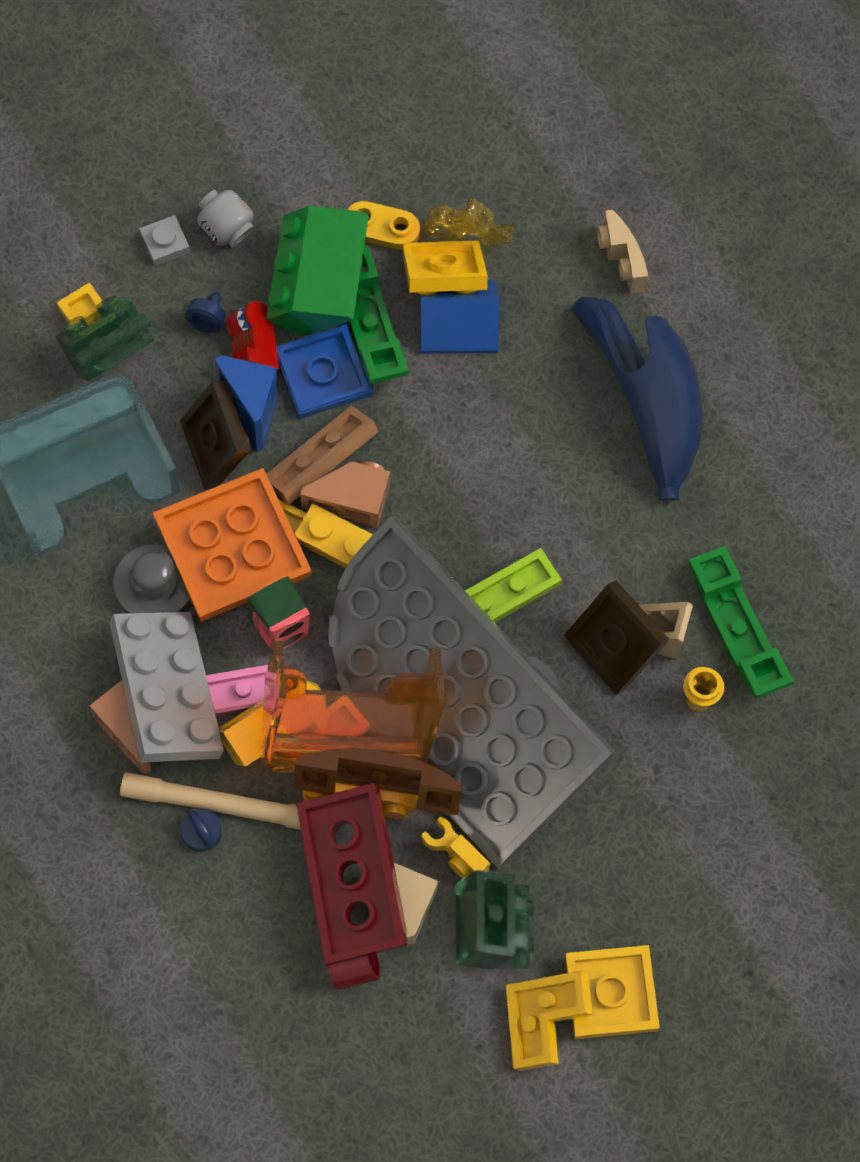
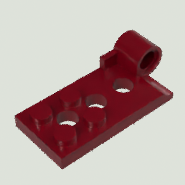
[296,783,408,990]

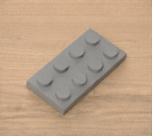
[109,612,224,762]

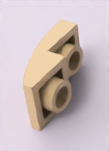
[597,210,648,294]

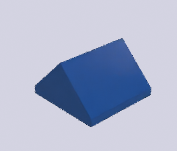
[420,280,499,353]
[215,355,278,452]

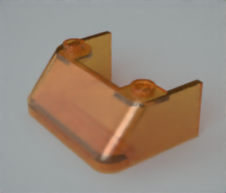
[261,641,446,772]

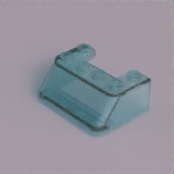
[0,374,180,557]

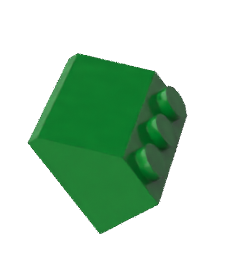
[266,206,369,337]

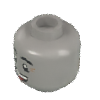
[197,190,254,247]

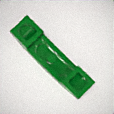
[349,245,409,384]
[688,546,794,699]

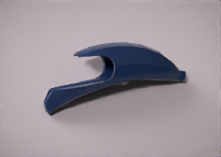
[570,296,703,501]

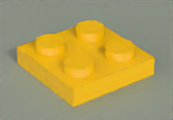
[402,240,488,295]
[565,945,660,1040]

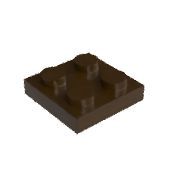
[180,380,251,489]
[564,580,670,695]

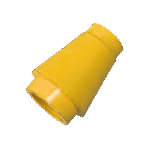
[683,667,724,712]

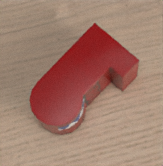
[227,301,279,371]

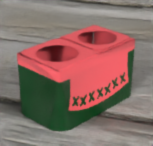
[248,577,310,654]

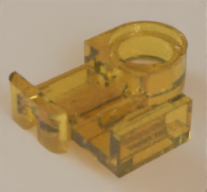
[424,198,516,246]

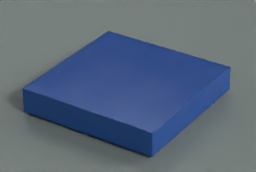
[276,324,372,419]

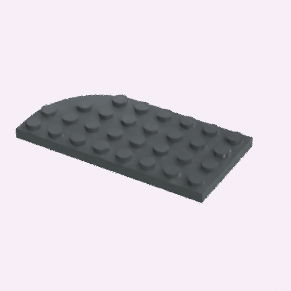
[328,516,616,868]

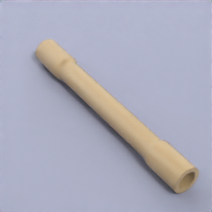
[120,772,301,830]

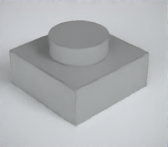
[139,215,190,266]

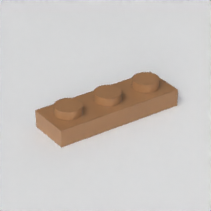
[267,406,379,504]

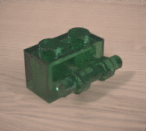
[55,296,154,381]
[456,870,534,970]

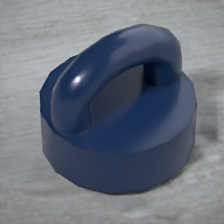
[185,292,226,333]
[180,809,222,852]

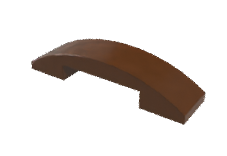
[293,748,462,816]

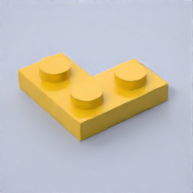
[506,971,593,1071]

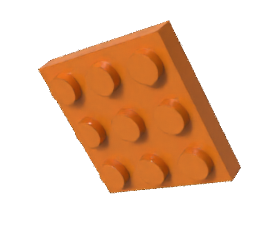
[153,468,312,622]

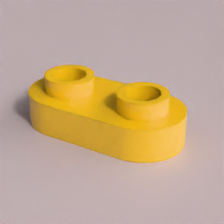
[347,201,420,250]

